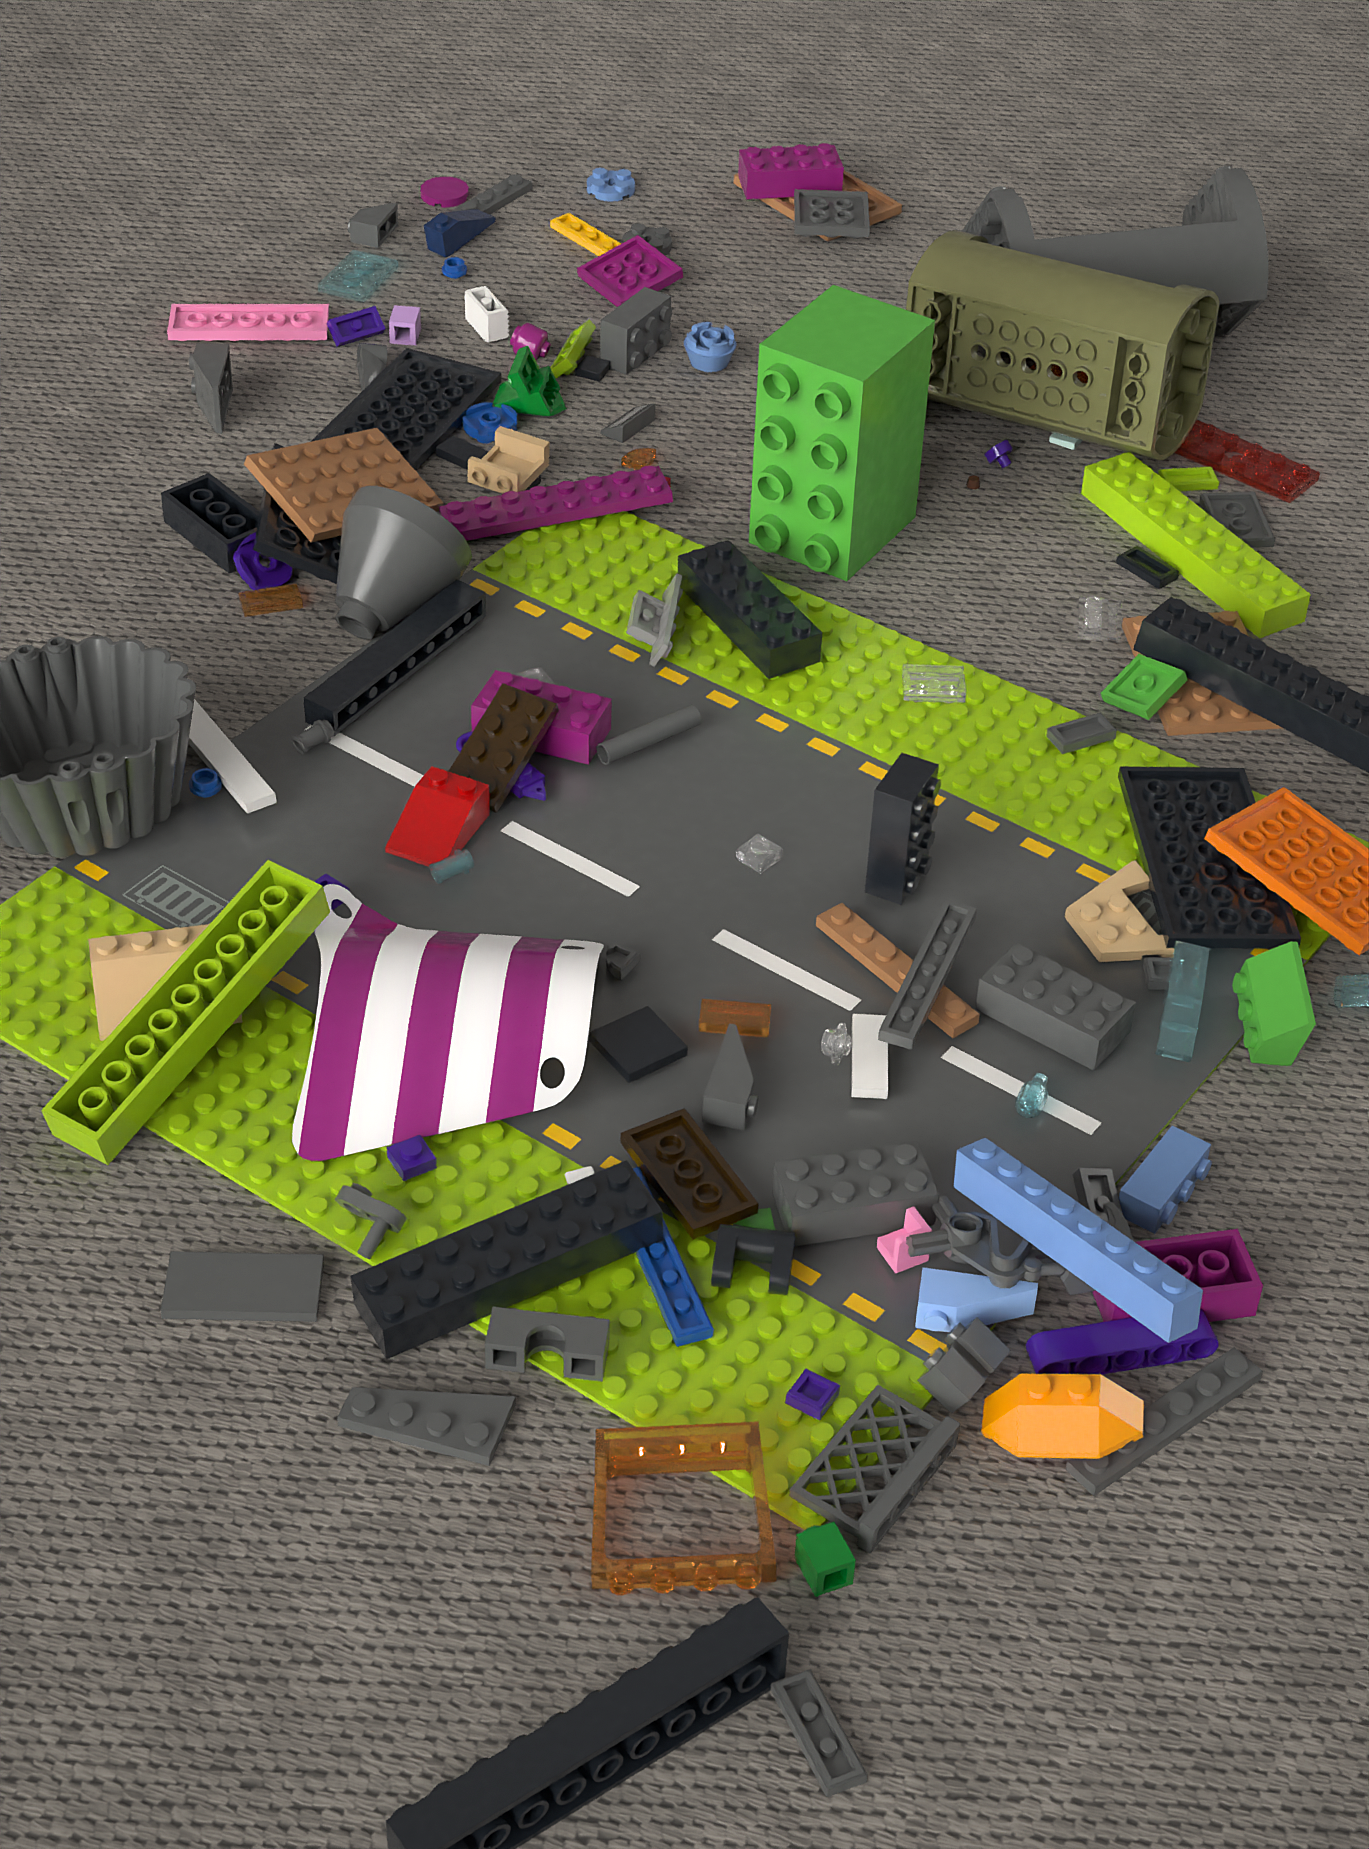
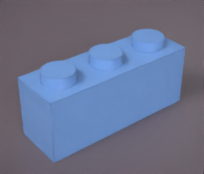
[1119,1126,1212,1234]

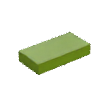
[1158,467,1219,491]

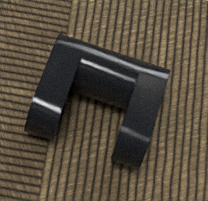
[711,1224,796,1296]

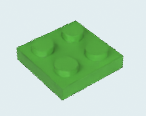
[1100,654,1188,720]

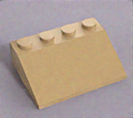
[88,924,242,1041]

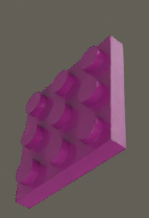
[577,235,684,307]

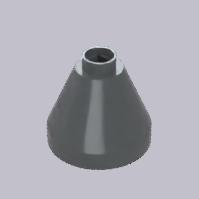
[335,486,472,640]

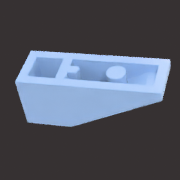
[915,1267,1038,1332]

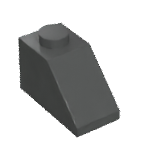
[348,203,398,248]

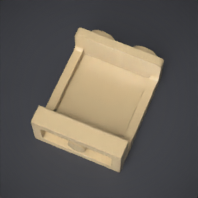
[468,426,550,494]

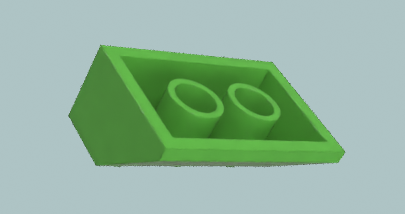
[1233,941,1316,1066]

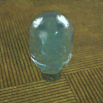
[1015,1073,1048,1118]

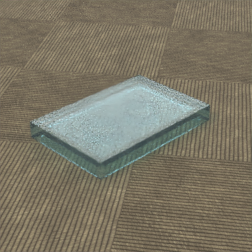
[318,250,398,302]

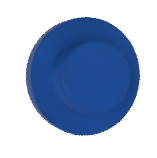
[442,257,467,279]
[189,768,222,798]

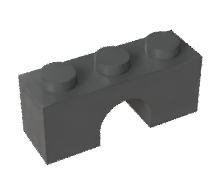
[485,1307,610,1382]

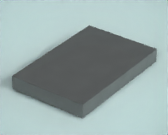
[1199,492,1275,548]

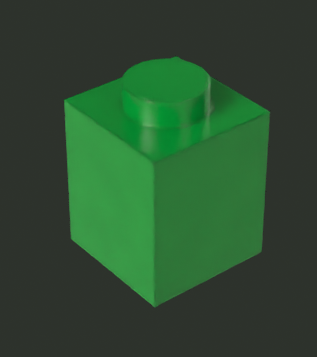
[794,1522,856,1597]

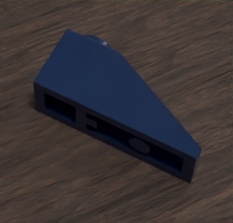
[424,209,496,258]

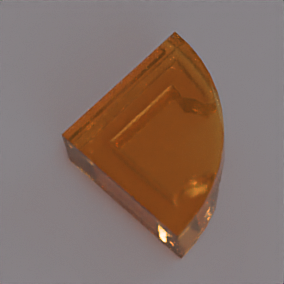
[621,448,656,470]

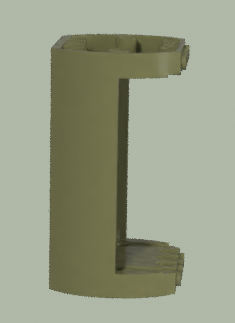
[906,230,1220,460]

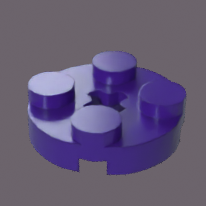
[233,532,292,592]

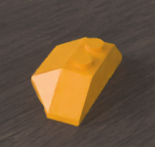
[982,1374,1144,1459]

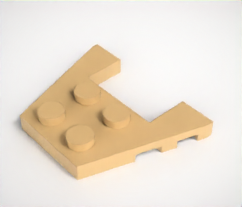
[1065,860,1204,962]

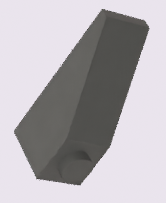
[702,1023,759,1131]

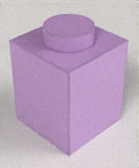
[389,305,421,345]

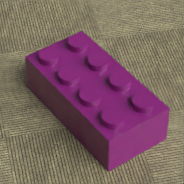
[738,143,844,199]
[471,670,612,765]
[1092,1229,1263,1322]

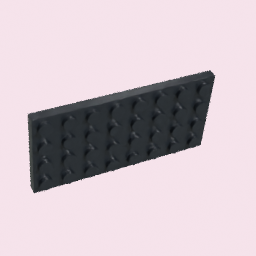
[311,348,501,471]
[1118,766,1301,949]

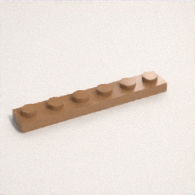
[816,903,980,1038]

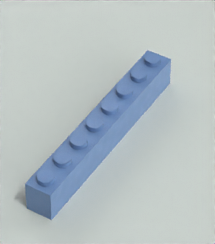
[954,1138,1203,1343]

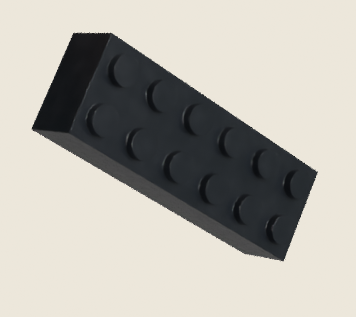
[677,540,822,679]

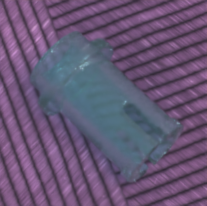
[429,849,474,884]

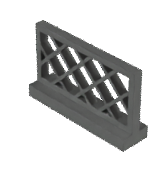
[789,1385,961,1554]

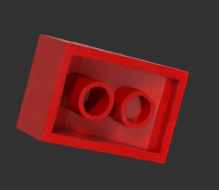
[385,766,490,872]

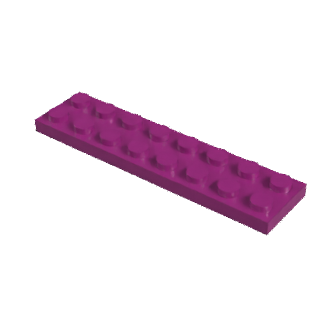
[439,466,673,541]

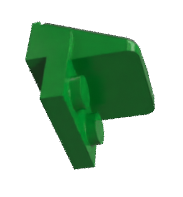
[493,346,566,418]

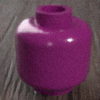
[510,323,551,360]

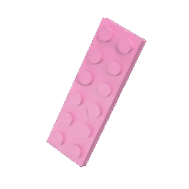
[167,304,329,341]

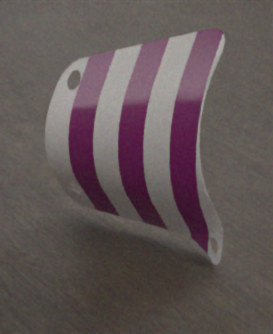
[292,884,604,1161]

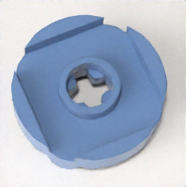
[587,168,635,201]

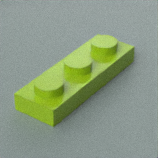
[551,319,596,378]

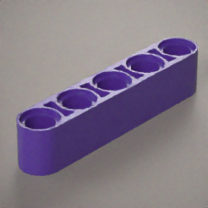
[1025,1309,1219,1375]

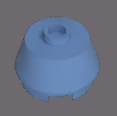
[684,322,736,372]

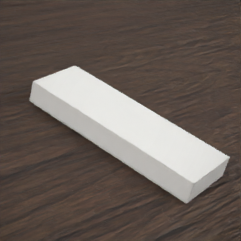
[851,1014,888,1099]

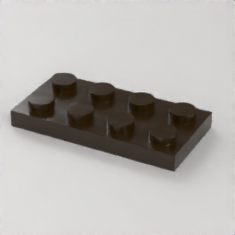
[448,683,559,813]
[620,1108,759,1240]

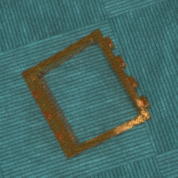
[591,1421,777,1595]

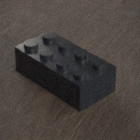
[161,473,263,574]
[865,753,941,905]

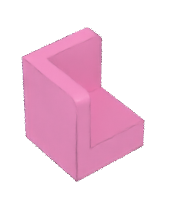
[877,1207,932,1273]

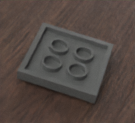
[794,189,870,239]

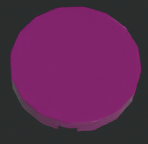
[420,177,469,208]

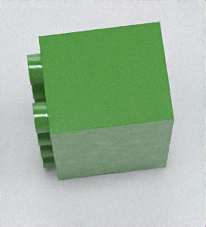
[749,285,935,581]

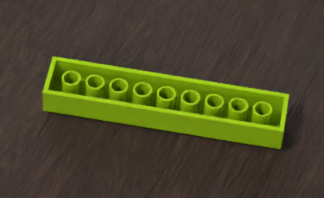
[1081,452,1311,639]
[41,860,330,1165]

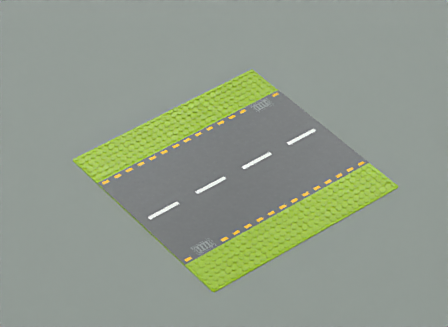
[0,511,1369,1530]

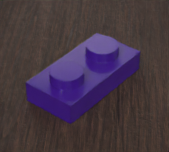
[326,306,386,347]

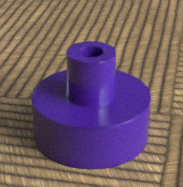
[984,440,1013,469]

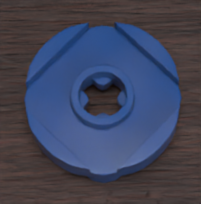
[463,402,517,444]

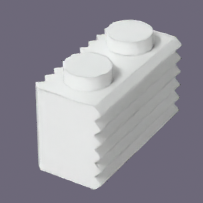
[465,286,510,342]

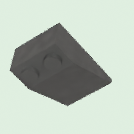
[189,343,233,434]

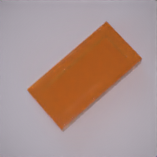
[238,584,303,617]
[699,999,771,1037]

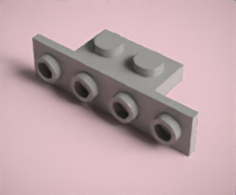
[626,574,683,667]

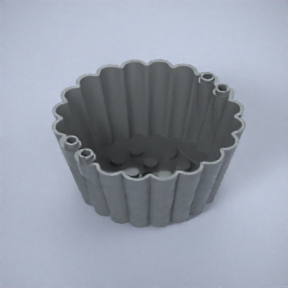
[0,636,196,858]

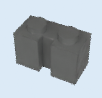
[917,1318,1011,1413]

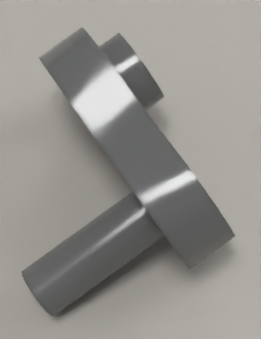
[335,1183,407,1259]

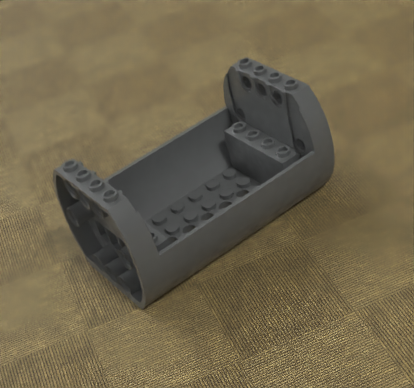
[962,166,1269,358]

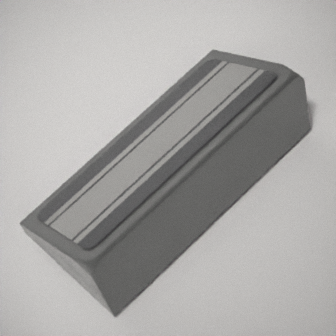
[601,404,655,443]

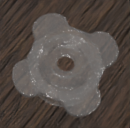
[821,1023,852,1065]

